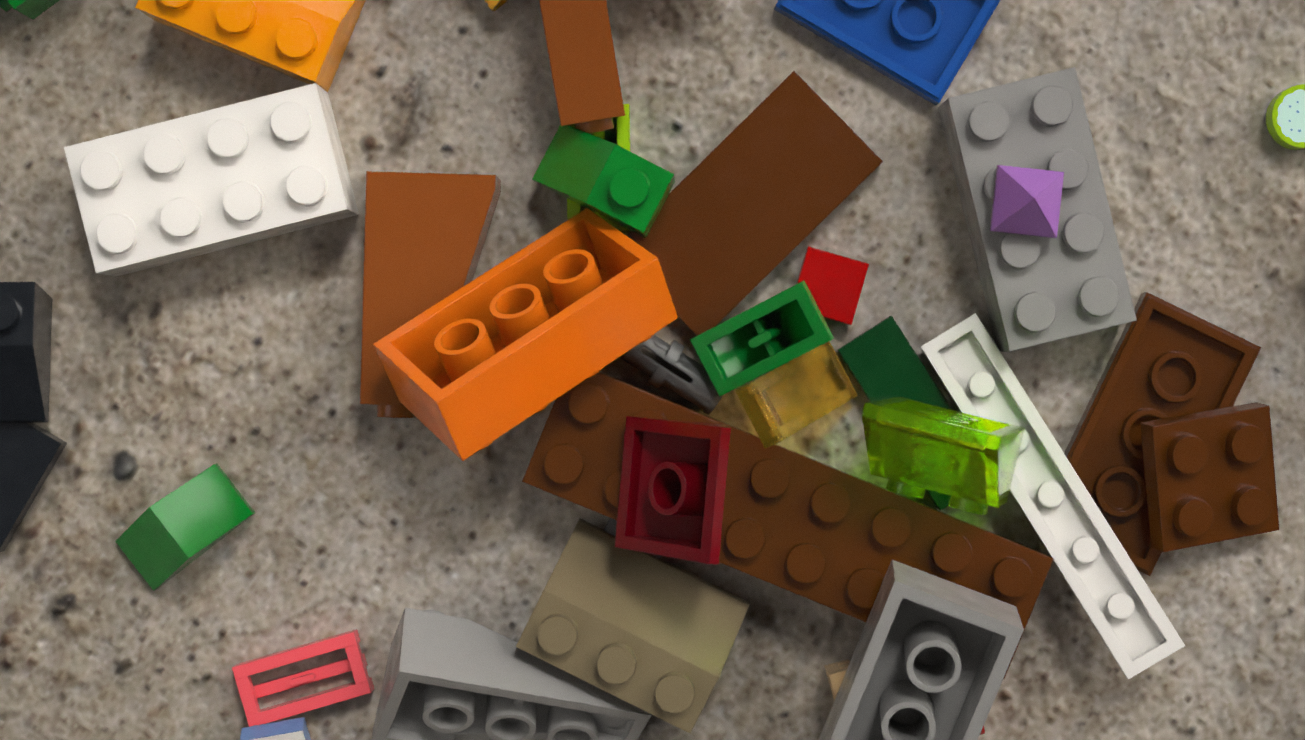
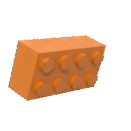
[373,208,678,461]

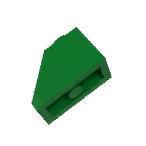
[532,124,675,239]

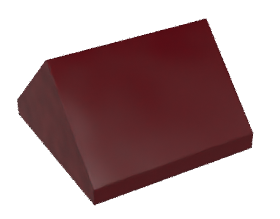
[615,416,731,564]

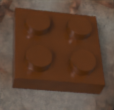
[1140,402,1279,552]

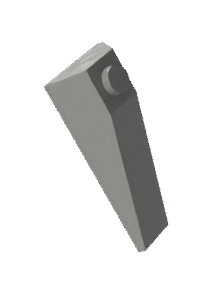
[372,608,652,740]

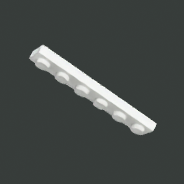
[921,313,1185,679]

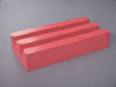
[232,629,375,727]

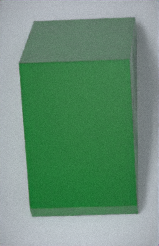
[690,281,834,397]
[115,463,255,591]

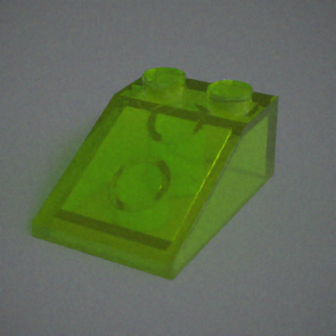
[862,397,1025,515]

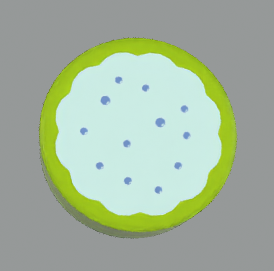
[1266,84,1305,150]

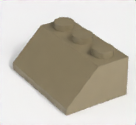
[516,518,750,733]

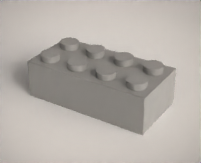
[938,67,1137,352]
[819,560,1024,740]

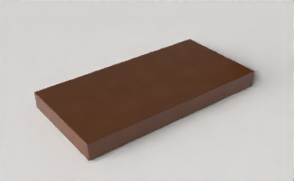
[626,71,883,336]
[1064,292,1261,576]

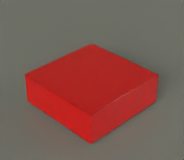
[796,246,869,325]

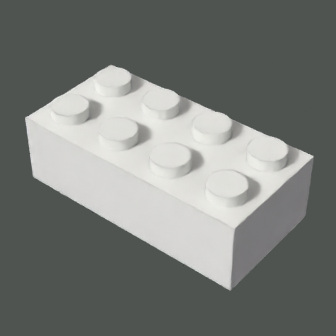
[64,83,359,277]

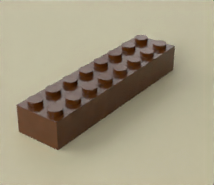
[522,372,1054,679]

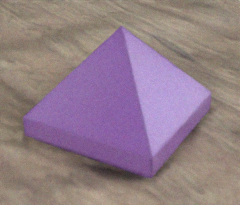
[990,165,1064,238]

